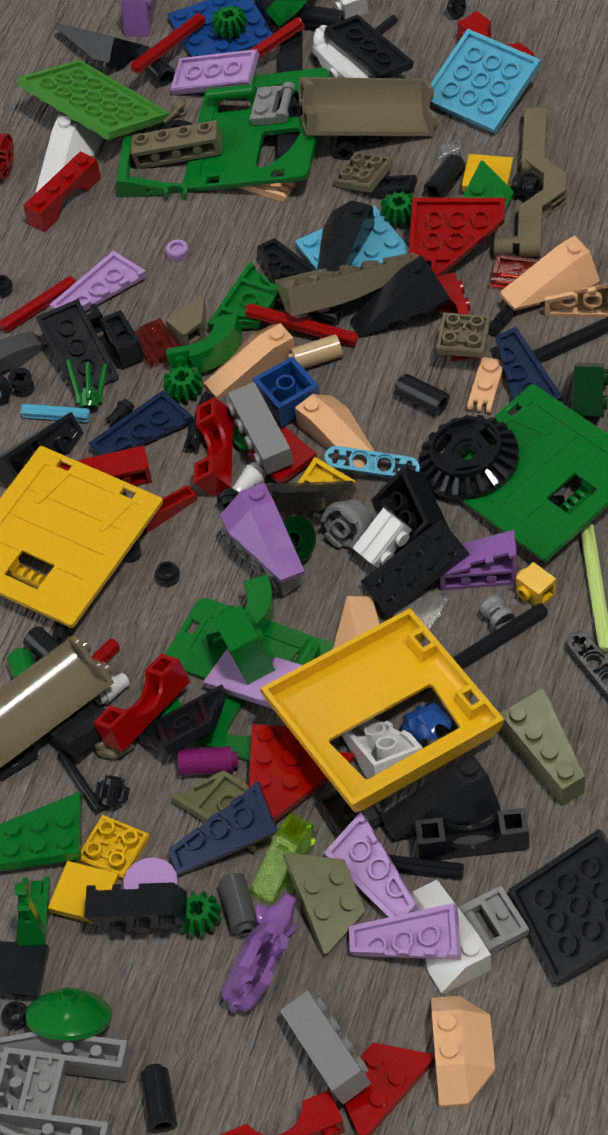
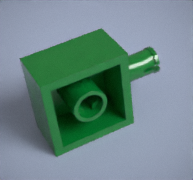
[213,605,275,685]

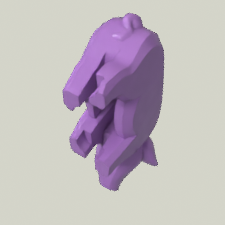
[222,892,297,1013]

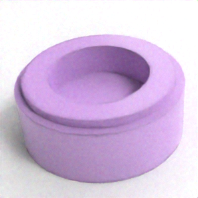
[166,240,189,262]

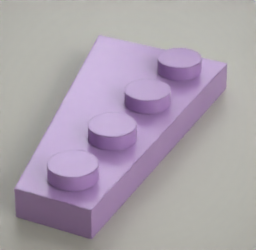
[50,251,147,311]
[324,812,419,917]
[349,903,462,960]

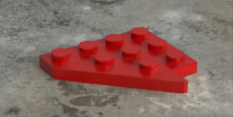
[409,198,506,276]
[249,724,354,822]

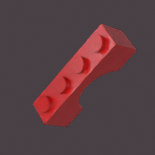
[457,11,534,57]
[23,151,101,233]
[435,273,472,362]
[193,397,234,497]
[93,653,190,752]
[220,1090,345,1135]

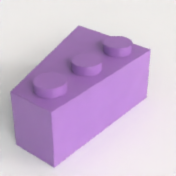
[121,0,156,37]

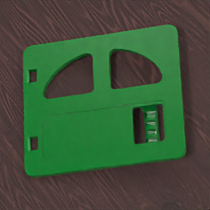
[183,68,330,192]
[136,598,334,764]

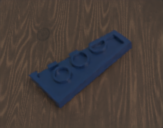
[495,326,563,412]
[89,390,193,456]

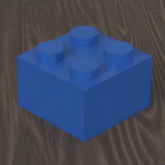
[252,356,320,426]

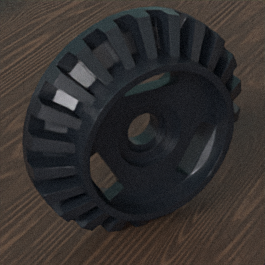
[418,415,520,500]

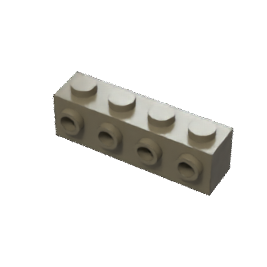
[131,120,223,169]

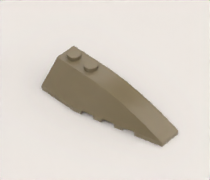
[275,252,419,318]

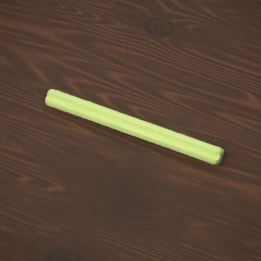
[580,523,608,653]

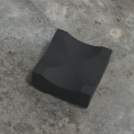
[45,701,106,759]

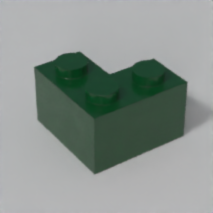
[572,363,608,416]

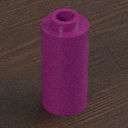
[178,746,239,776]

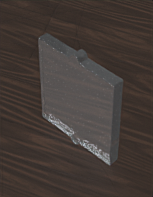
[390,589,449,632]

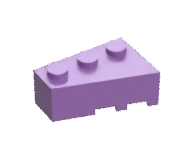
[440,530,517,590]

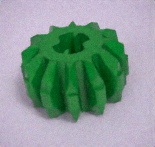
[211,5,248,40]
[380,190,414,228]
[163,364,204,404]
[179,890,222,939]

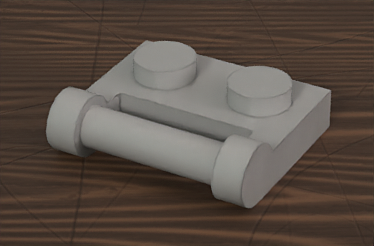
[250,82,296,125]
[459,886,529,956]

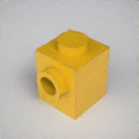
[516,562,556,606]

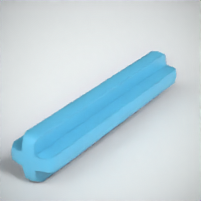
[21,403,90,422]

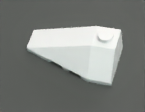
[36,115,104,192]
[341,717,423,779]
[413,880,492,995]

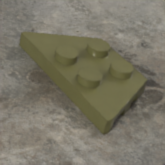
[171,770,258,853]
[282,852,365,956]

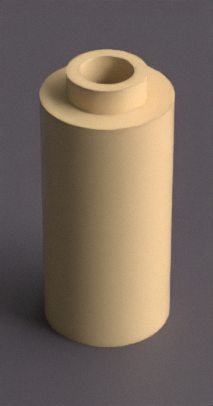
[287,334,343,369]

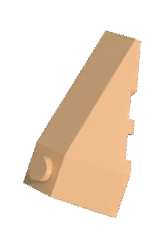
[204,323,295,399]

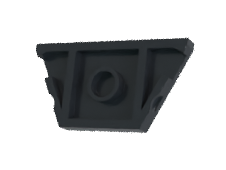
[136,684,227,755]

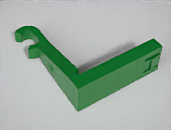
[116,136,188,201]
[14,876,51,946]

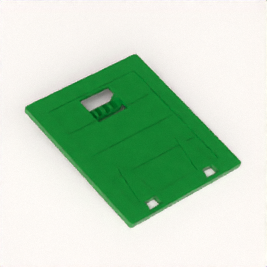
[459,384,608,563]

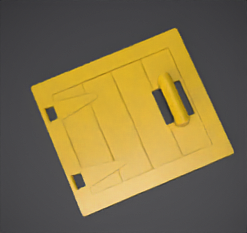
[0,446,163,628]

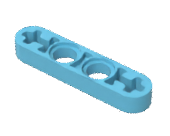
[325,446,420,479]

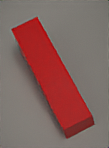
[144,485,197,533]

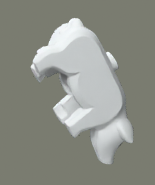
[313,25,375,78]

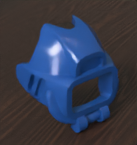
[401,702,457,745]

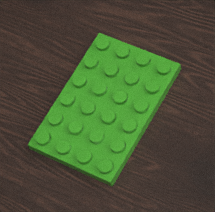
[17,60,170,140]

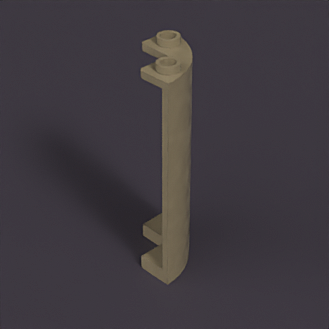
[299,77,438,136]
[0,636,114,768]

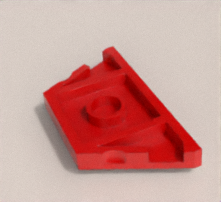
[344,1042,435,1135]

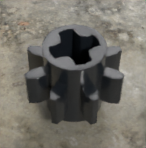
[95,775,130,807]

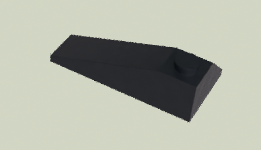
[317,200,375,271]

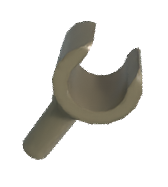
[162,99,187,124]

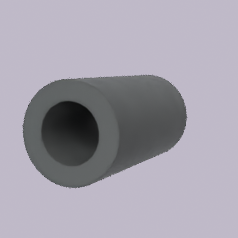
[218,873,259,937]

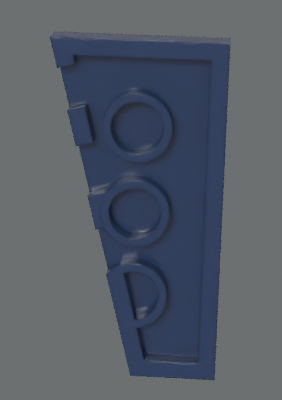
[168,781,279,876]

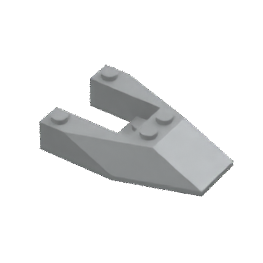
[0,1032,132,1135]

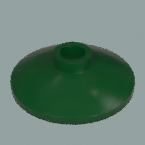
[283,516,316,563]

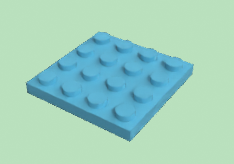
[430,29,542,134]
[295,205,409,270]

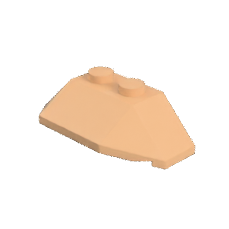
[431,996,495,1108]

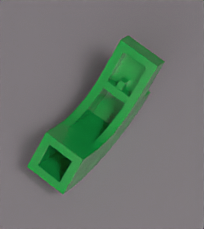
[166,313,243,373]
[204,574,275,650]

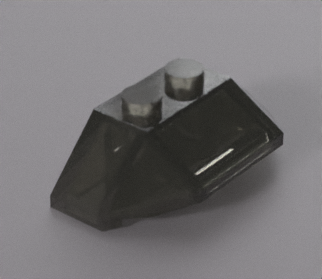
[254,481,356,521]

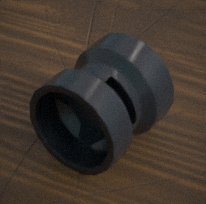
[510,173,540,200]

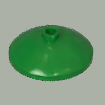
[26,988,112,1041]

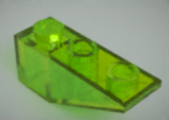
[249,813,316,904]

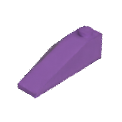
[220,482,305,583]

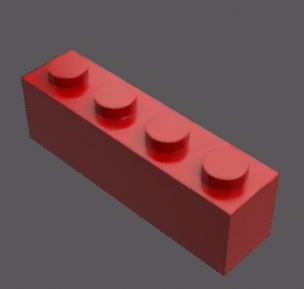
[59,446,153,486]

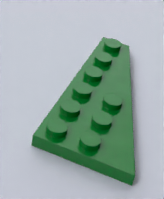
[0,792,83,872]

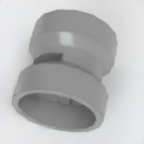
[480,595,516,630]

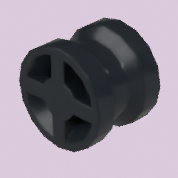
[8,368,35,398]

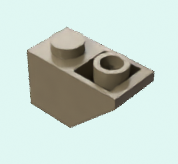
[166,295,207,346]

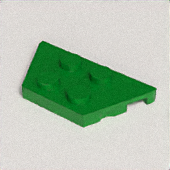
[462,161,514,233]
[207,262,279,330]

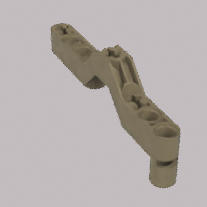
[494,107,567,257]

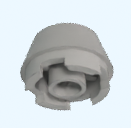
[321,499,372,548]

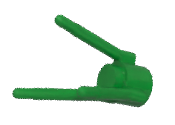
[66,359,108,410]

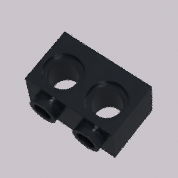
[100,310,144,368]

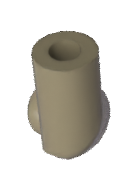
[94,738,135,760]

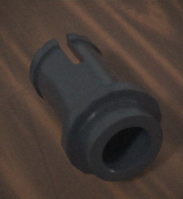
[105,399,134,427]

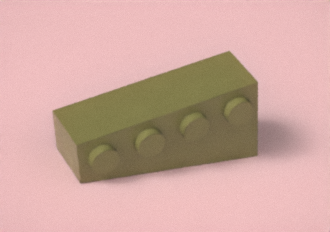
[500,687,585,806]

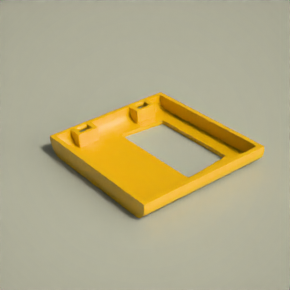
[260,608,504,812]

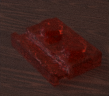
[490,254,539,288]
[135,318,179,368]

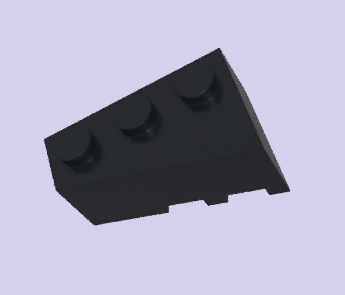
[85,882,187,937]

